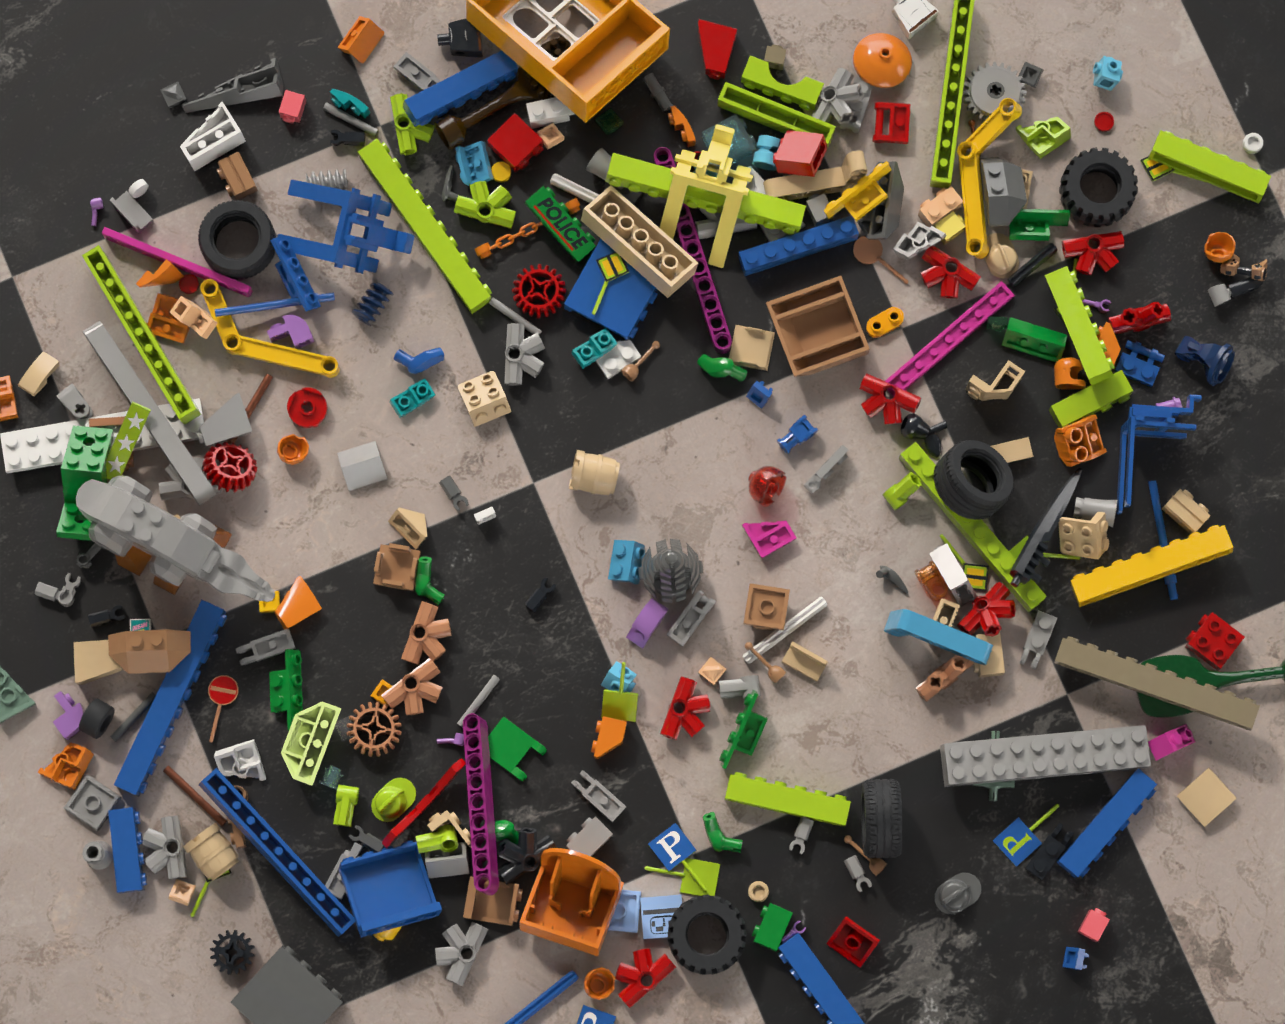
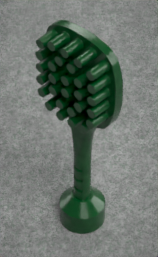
[1136,655,1285,718]

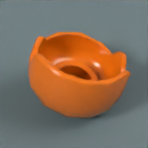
[1204,232,1236,263]
[277,434,309,465]
[584,967,615,1000]

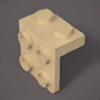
[458,371,512,427]
[1058,512,1109,559]
[427,810,471,848]

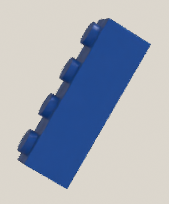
[108,807,147,894]

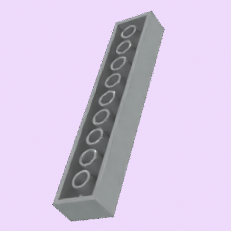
[940,725,1151,787]

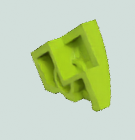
[1016,117,1071,159]

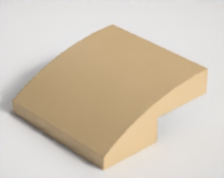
[1177,768,1237,827]

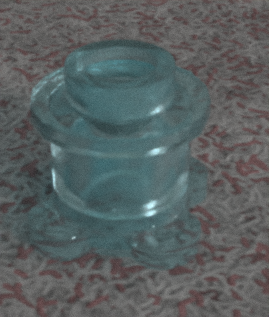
[318,765,344,790]

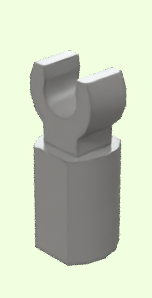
[789,817,814,855]
[844,855,872,892]

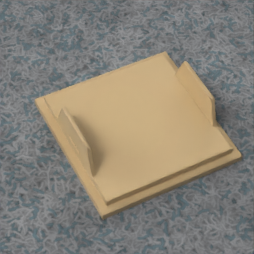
[729,325,775,371]

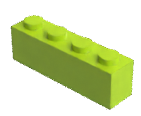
[1049,370,1133,428]

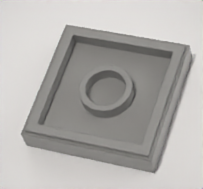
[64,774,121,831]

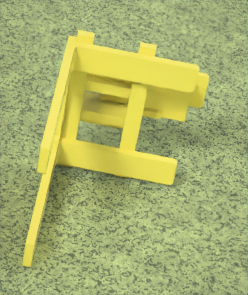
[660,124,753,268]

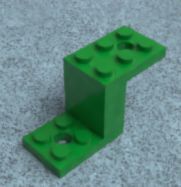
[56,425,114,541]

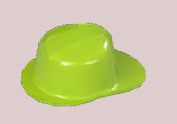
[371,778,416,822]

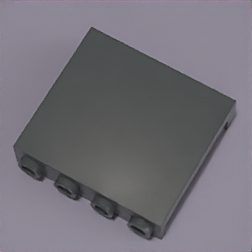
[231,945,343,1024]

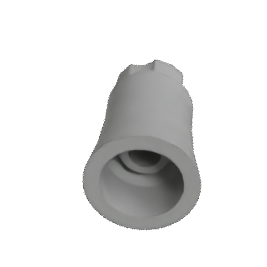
[586,148,624,190]
[1073,497,1117,528]
[82,841,113,870]

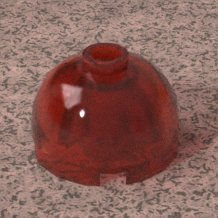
[748,466,787,507]

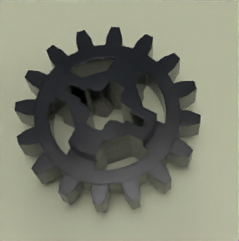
[210,930,255,975]

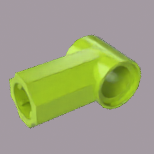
[882,472,922,511]
[333,784,359,827]
[416,825,458,853]

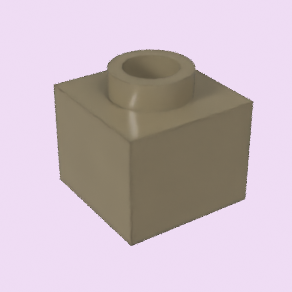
[764,45,786,70]

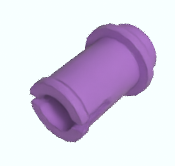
[1155,397,1182,408]

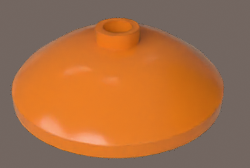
[853,33,912,88]

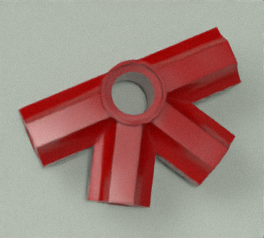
[1062,231,1124,276]
[920,245,981,299]
[1108,302,1171,334]
[859,373,922,424]
[957,582,1016,637]
[660,676,710,740]
[615,948,677,1008]

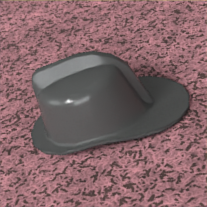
[935,873,981,914]

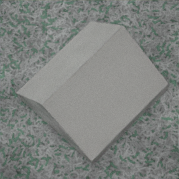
[337,441,388,491]

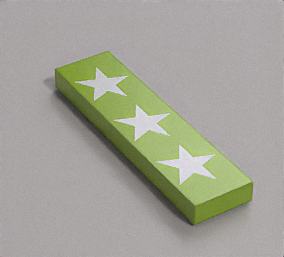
[106,401,151,480]

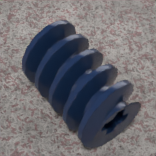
[352,282,394,326]

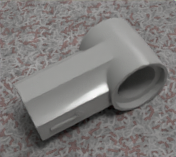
[719,675,761,699]

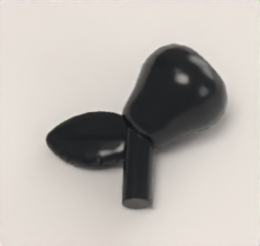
[900,413,947,458]

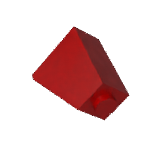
[698,19,737,79]

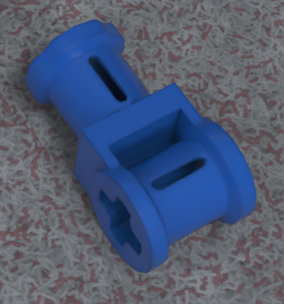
[777,415,818,454]

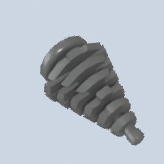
[639,539,703,603]

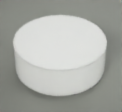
[1242,133,1263,154]
[129,179,149,198]

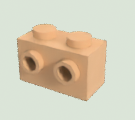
[918,186,964,227]

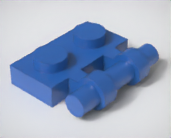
[1114,340,1165,387]

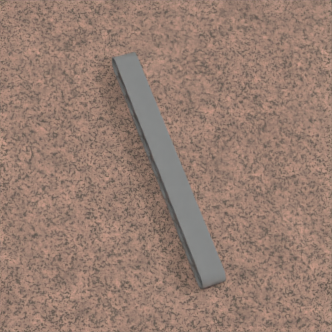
[83,321,217,506]

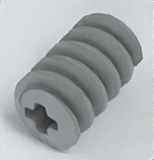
[306,169,348,190]

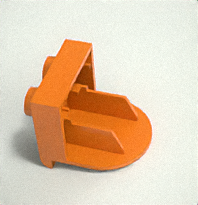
[520,848,624,956]

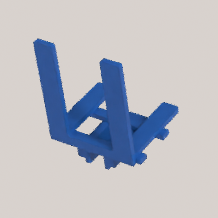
[277,180,415,274]
[1116,394,1202,515]

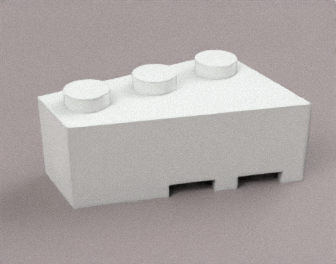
[180,102,246,171]

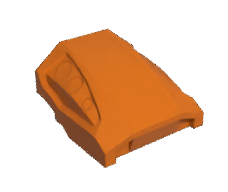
[1054,415,1107,467]

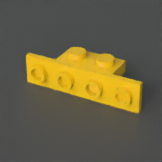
[823,161,892,222]

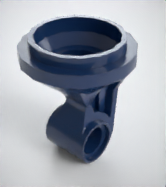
[1174,336,1235,386]

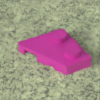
[742,521,797,559]

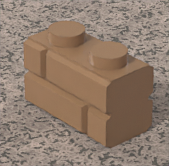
[216,152,258,200]

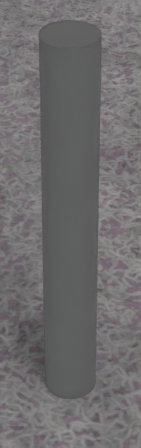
[110,692,156,742]

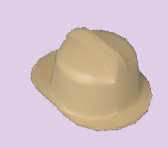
[984,233,1019,279]

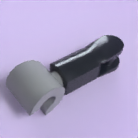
[1208,277,1263,307]

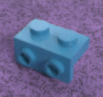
[455,141,493,186]
[608,540,645,584]

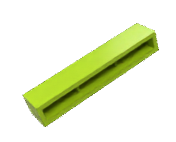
[718,82,836,150]
[1148,130,1271,204]
[1045,266,1115,386]
[725,772,851,827]

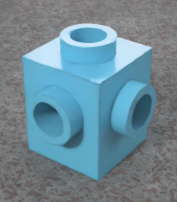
[1093,56,1123,91]
[601,661,637,693]

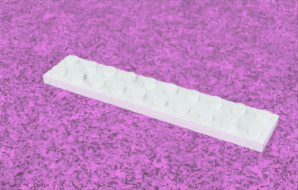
[0,398,204,474]

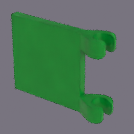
[488,716,547,781]

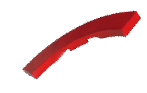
[382,758,466,848]

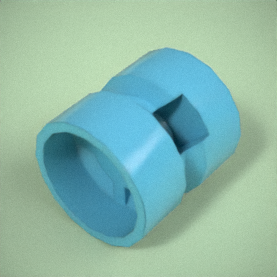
[752,135,780,170]

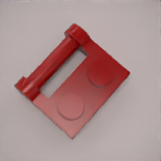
[872,102,911,144]

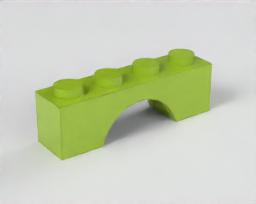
[741,56,824,110]

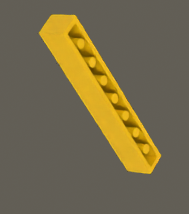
[1071,525,1233,607]

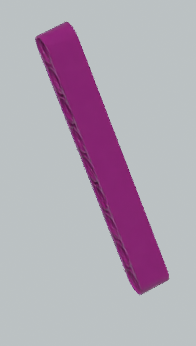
[463,713,499,895]

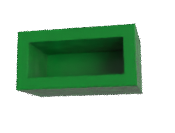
[752,903,793,952]

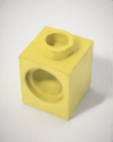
[934,211,965,245]

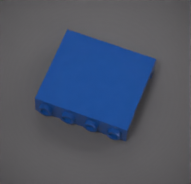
[564,239,657,341]
[338,841,442,938]

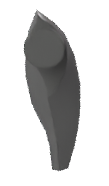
[442,165,458,202]
[876,566,908,594]

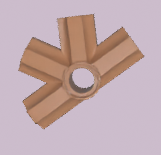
[401,601,452,665]
[915,655,974,702]
[381,658,443,715]

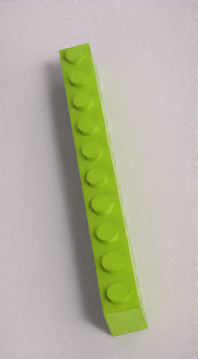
[929,0,975,189]
[358,139,492,314]
[605,153,806,235]
[82,245,202,425]
[899,442,1047,613]

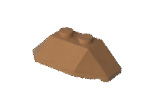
[108,629,191,674]

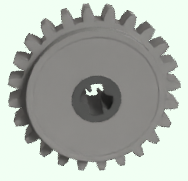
[963,62,1027,121]

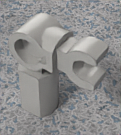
[35,573,81,607]

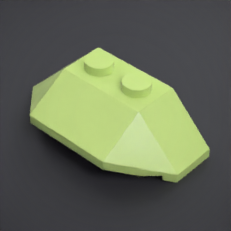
[281,702,341,786]

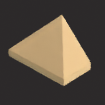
[388,507,427,549]

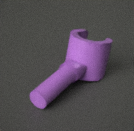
[90,198,103,226]
[1082,299,1111,313]
[437,733,464,746]
[781,921,806,944]

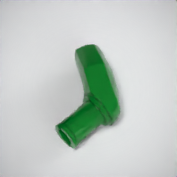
[697,354,747,381]
[415,556,445,606]
[703,812,743,853]
[480,820,518,845]

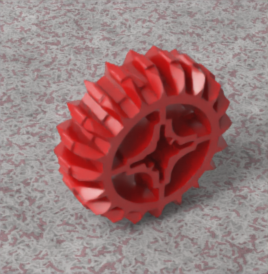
[512,264,566,318]
[202,441,257,493]

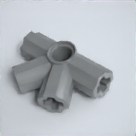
[812,68,863,125]
[695,208,757,239]
[504,323,545,386]
[159,457,222,501]
[142,815,187,880]
[435,922,488,986]

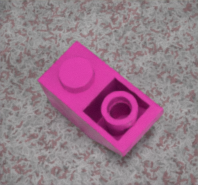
[1148,724,1195,761]

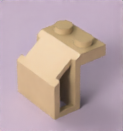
[965,360,1025,401]

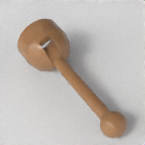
[621,341,660,382]
[745,642,786,683]
[844,835,887,876]

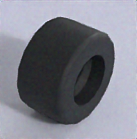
[79,698,115,739]

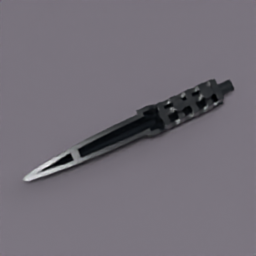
[1009,468,1083,588]

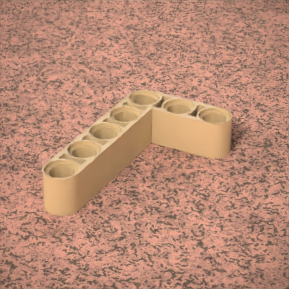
[763,150,867,201]

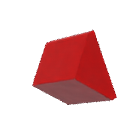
[827,917,880,968]

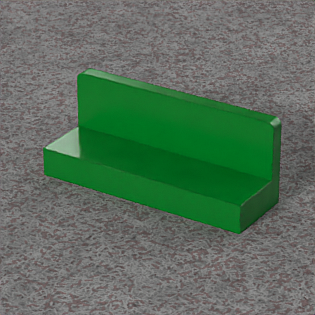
[1002,318,1067,362]

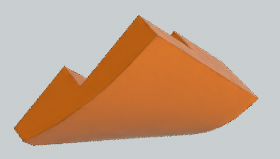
[136,259,184,288]
[274,576,322,630]
[38,742,94,790]

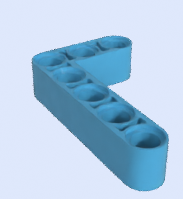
[884,609,993,665]

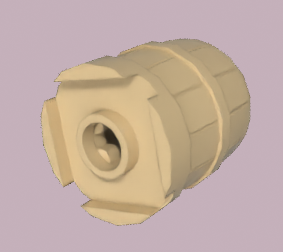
[569,450,620,495]
[183,823,239,881]

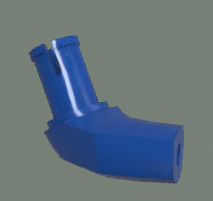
[394,347,444,374]

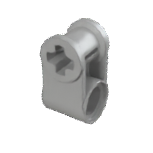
[56,383,93,420]

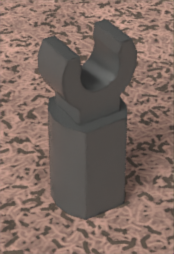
[439,476,469,512]
[349,825,385,853]

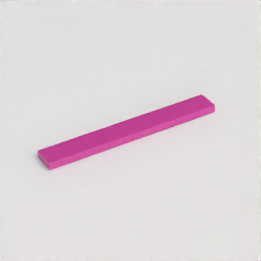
[102,227,253,298]
[885,281,1015,397]

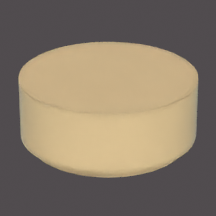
[748,881,769,902]

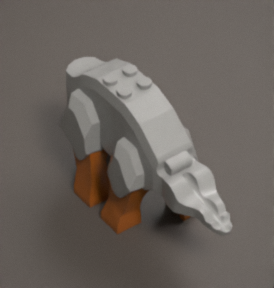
[76,476,275,602]

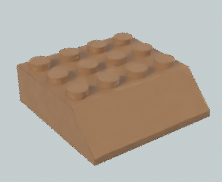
[766,276,870,377]

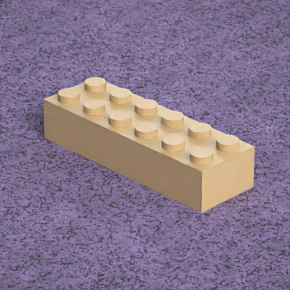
[581,185,698,298]

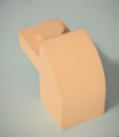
[170,296,218,339]

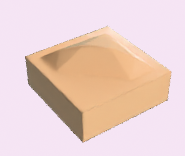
[537,123,564,149]
[698,657,727,686]
[169,879,196,906]

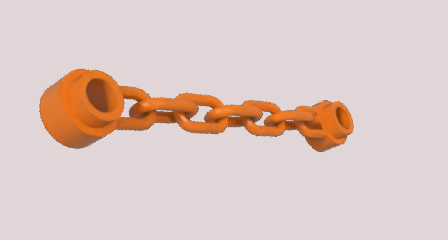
[474,198,581,259]

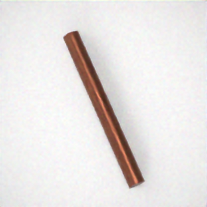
[226,373,273,444]
[163,765,228,827]

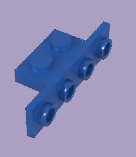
[270,235,321,312]

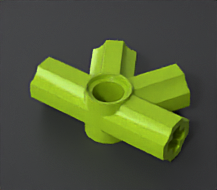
[390,93,434,156]
[454,181,516,228]

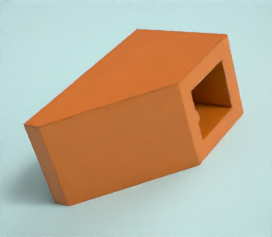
[1097,322,1121,365]
[591,716,627,759]

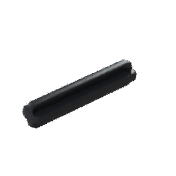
[1008,243,1058,287]

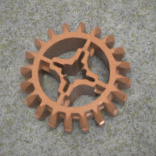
[347,702,402,757]

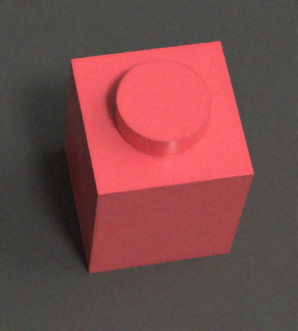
[279,90,306,123]
[1078,908,1110,942]

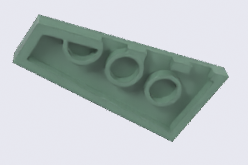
[0,667,36,723]

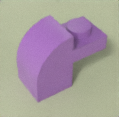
[267,315,315,349]
[626,598,669,649]
[53,691,85,740]

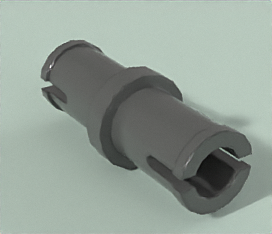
[642,72,673,113]

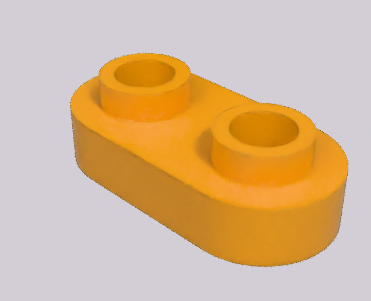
[866,307,904,338]

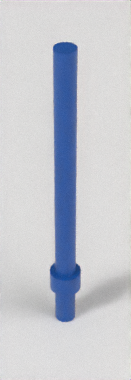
[215,292,335,317]
[1148,481,1178,600]

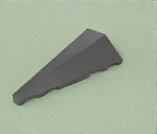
[182,58,284,113]

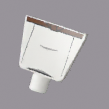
[892,0,938,40]

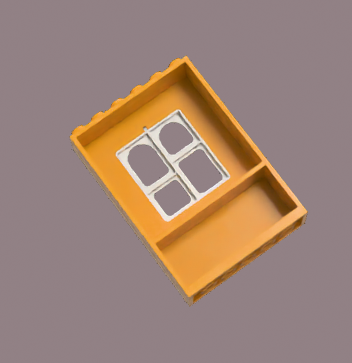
[466,0,670,123]

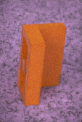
[338,16,384,64]

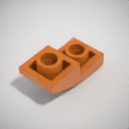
[668,106,696,147]

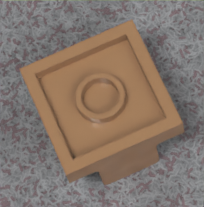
[373,543,421,591]
[743,583,790,631]

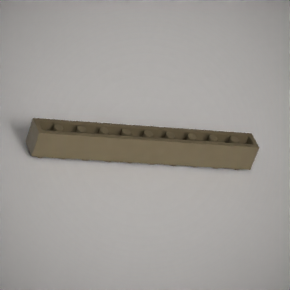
[1054,636,1260,731]

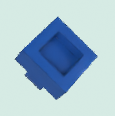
[746,381,773,409]
[1063,947,1089,970]

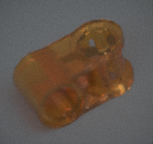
[914,560,948,601]

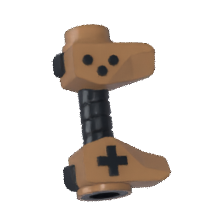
[1220,254,1267,281]

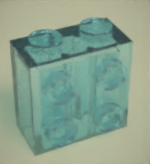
[701,114,757,165]

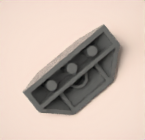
[979,157,1027,227]
[857,161,904,240]

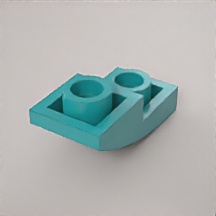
[330,89,370,118]
[571,328,617,369]
[389,378,436,418]

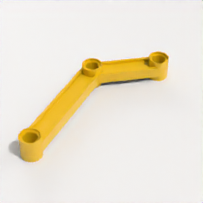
[957,98,1022,259]
[200,279,340,378]

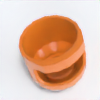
[1054,357,1086,390]

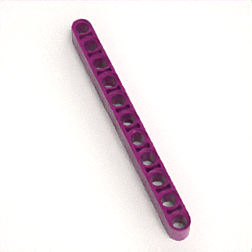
[654,147,732,354]

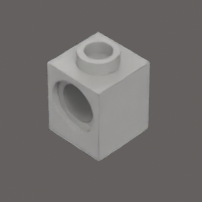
[806,193,834,227]

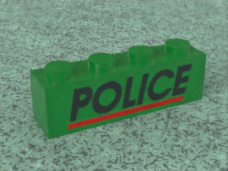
[524,186,596,262]

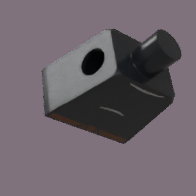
[437,18,483,58]

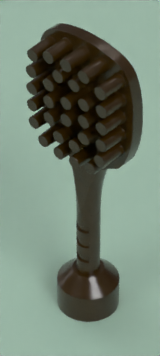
[434,35,571,150]

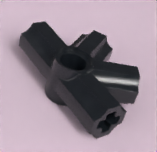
[497,828,557,885]

